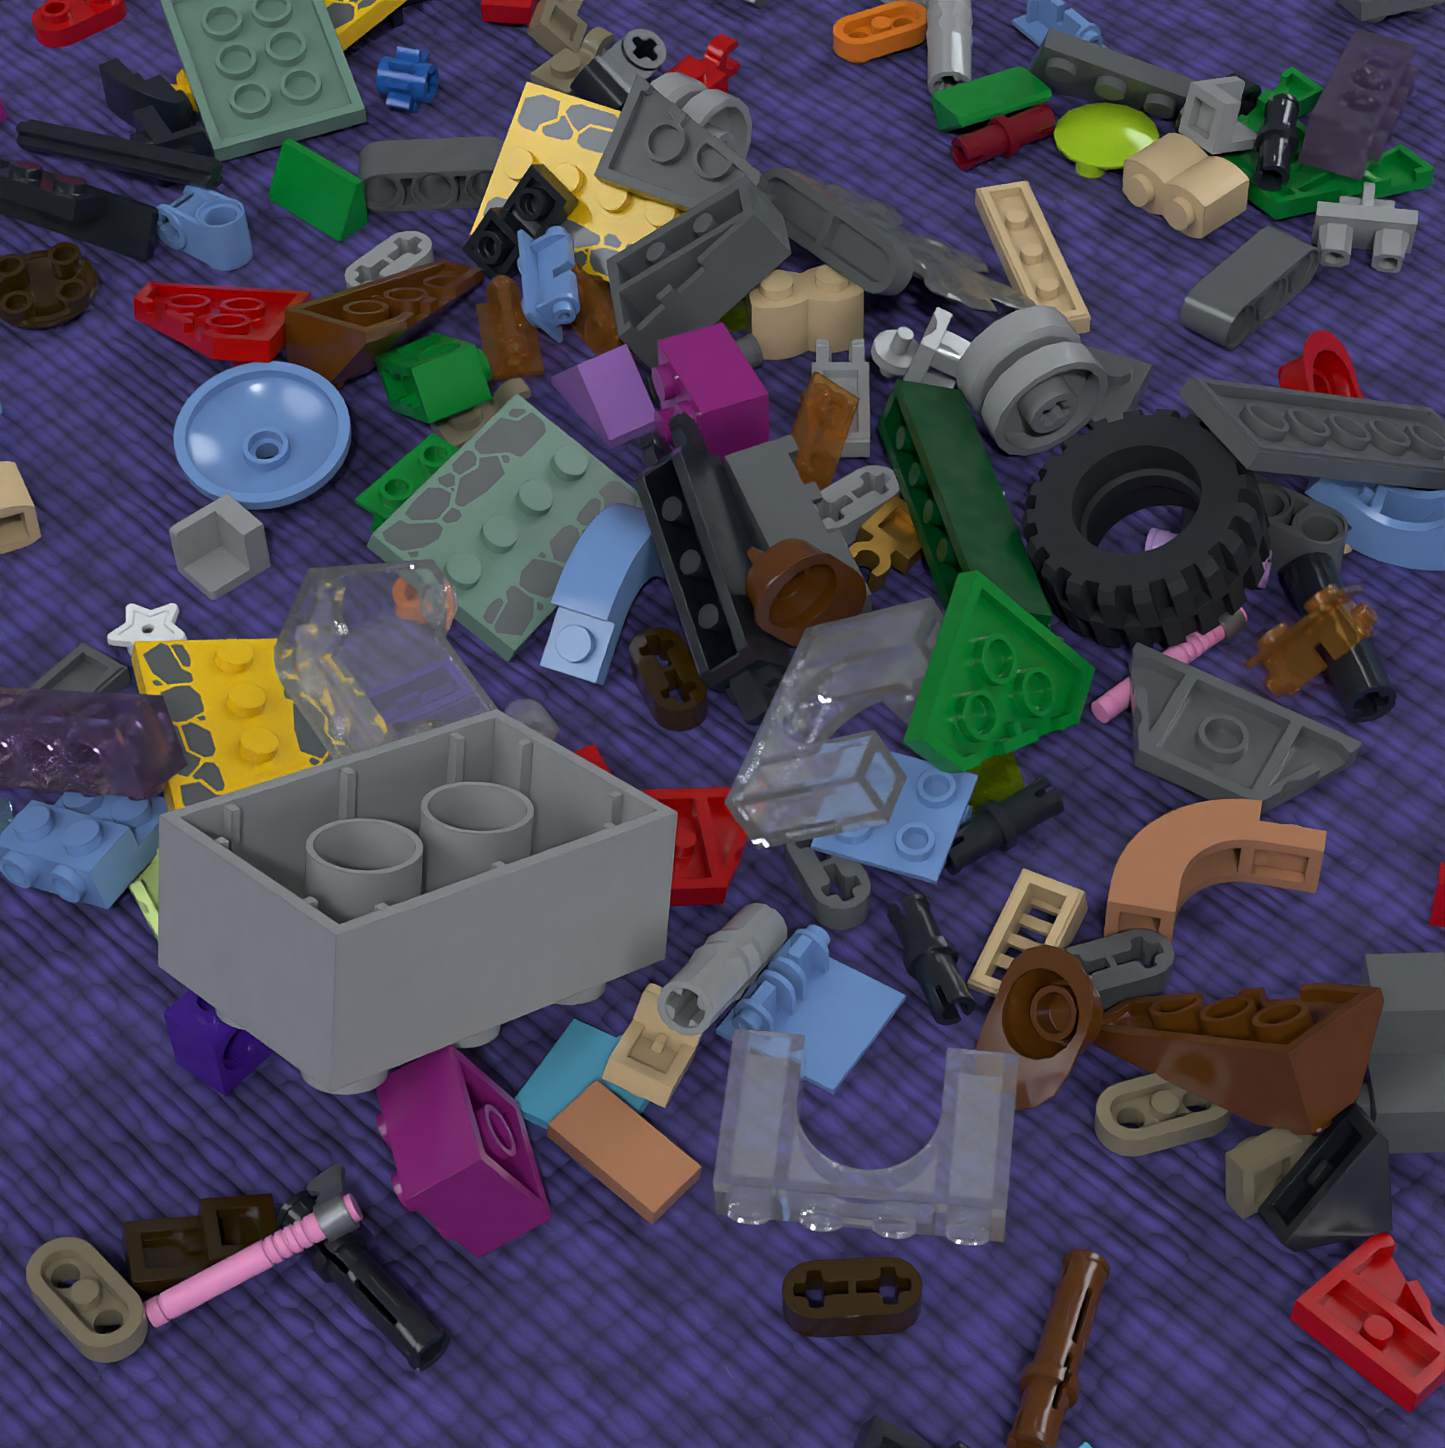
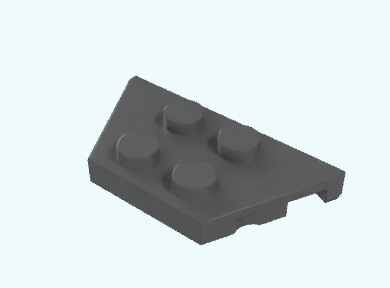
[1129,642,1362,816]

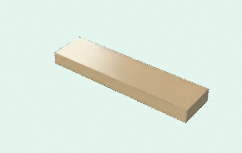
[975,181,1091,334]

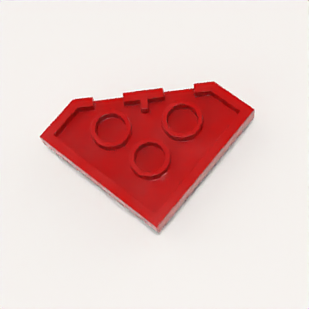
[133,282,312,367]

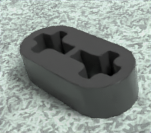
[784,816,871,930]
[1065,928,1174,1010]

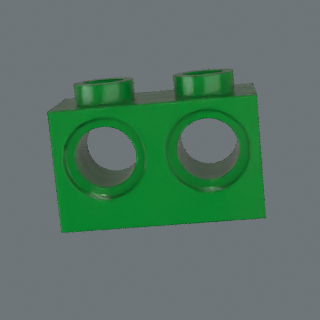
[374,333,492,424]

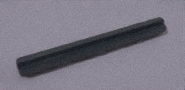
[15,119,223,190]

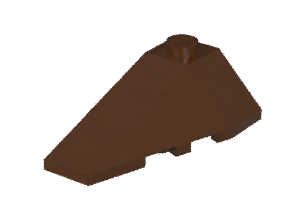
[284,258,484,389]
[1093,982,1384,1135]

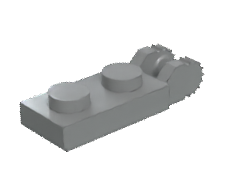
[811,339,870,458]

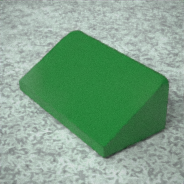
[931,66,1053,132]
[269,138,369,241]

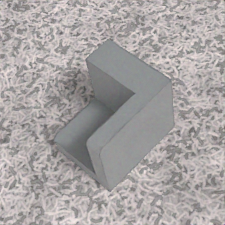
[1178,76,1257,154]
[169,494,271,600]

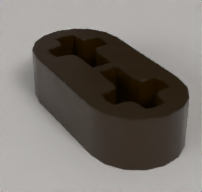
[629,627,708,732]
[782,1256,923,1338]

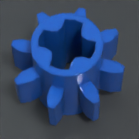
[376,45,439,114]

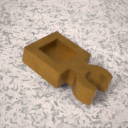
[849,495,924,592]

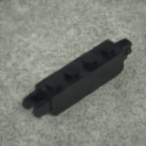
[634,412,795,729]

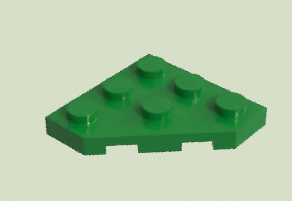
[903,570,1096,774]

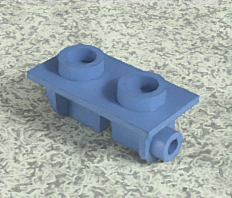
[1012,0,1109,49]
[517,226,580,343]

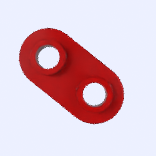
[31,0,127,48]

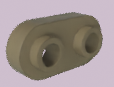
[1094,1073,1232,1157]
[26,1237,148,1363]

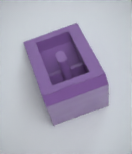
[551,344,656,449]

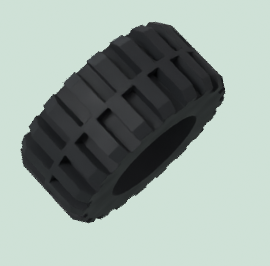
[1022,409,1271,650]

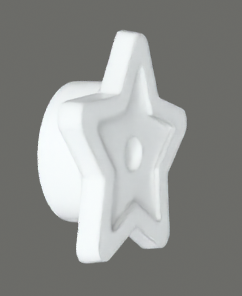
[107,603,187,657]

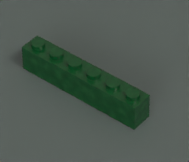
[877,379,1053,630]

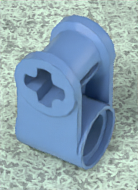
[156,185,253,271]

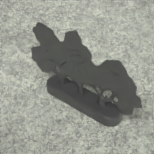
[763,166,1036,312]

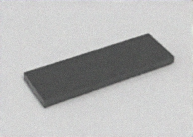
[1178,377,1445,490]

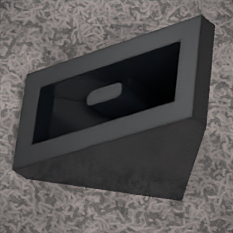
[1258,1102,1393,1252]

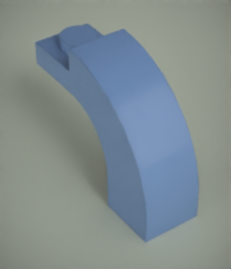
[1305,477,1445,571]
[540,502,667,686]

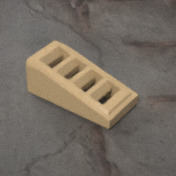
[967,868,1088,998]

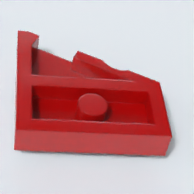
[641,786,765,906]
[1289,1232,1445,1413]

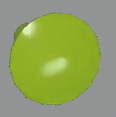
[1053,102,1159,178]

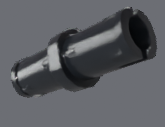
[1254,93,1300,192]
[945,776,1064,875]
[887,894,976,1025]

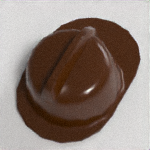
[745,538,867,649]
[975,944,1104,1111]

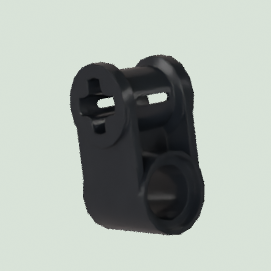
[570,29,667,111]

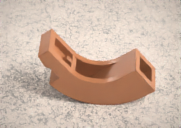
[1103,799,1327,944]

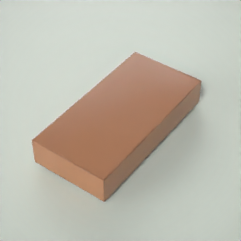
[547,1079,702,1225]

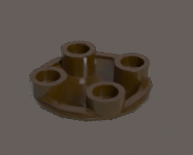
[0,242,98,329]

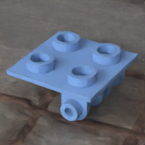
[811,742,978,885]
[716,925,906,1094]

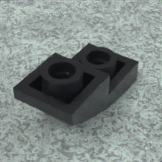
[99,57,194,133]
[462,164,579,286]

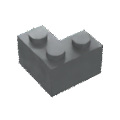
[1349,952,1445,1154]

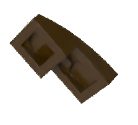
[122,1193,278,1298]

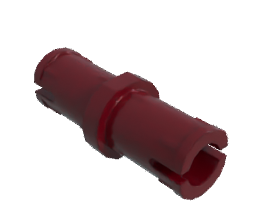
[951,103,1056,171]

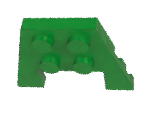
[1206,66,1435,220]

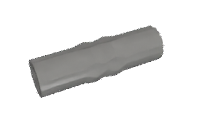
[926,0,973,94]
[657,903,787,1036]

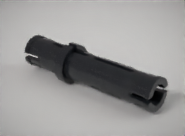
[277,1190,450,1371]

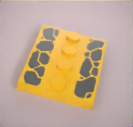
[470,82,686,284]
[131,638,354,812]

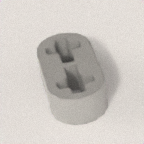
[344,231,434,289]
[814,465,901,545]

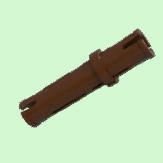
[1006,1249,1110,1448]

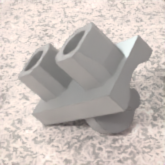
[1311,182,1418,273]
[871,307,972,388]

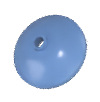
[173,361,351,510]

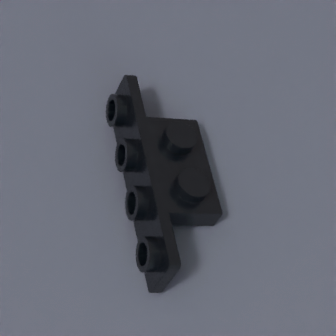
[0,156,158,261]

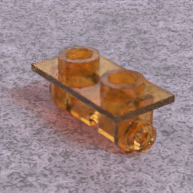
[569,260,636,356]
[476,275,544,381]
[791,371,860,491]
[1244,584,1379,697]

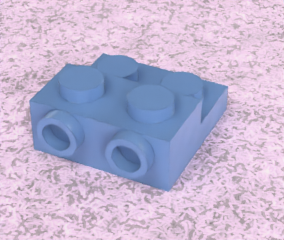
[0,775,168,909]

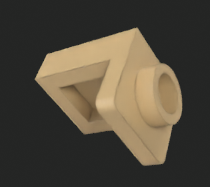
[602,983,703,1108]

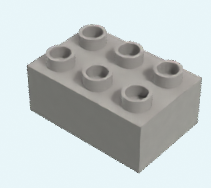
[158,709,678,1095]

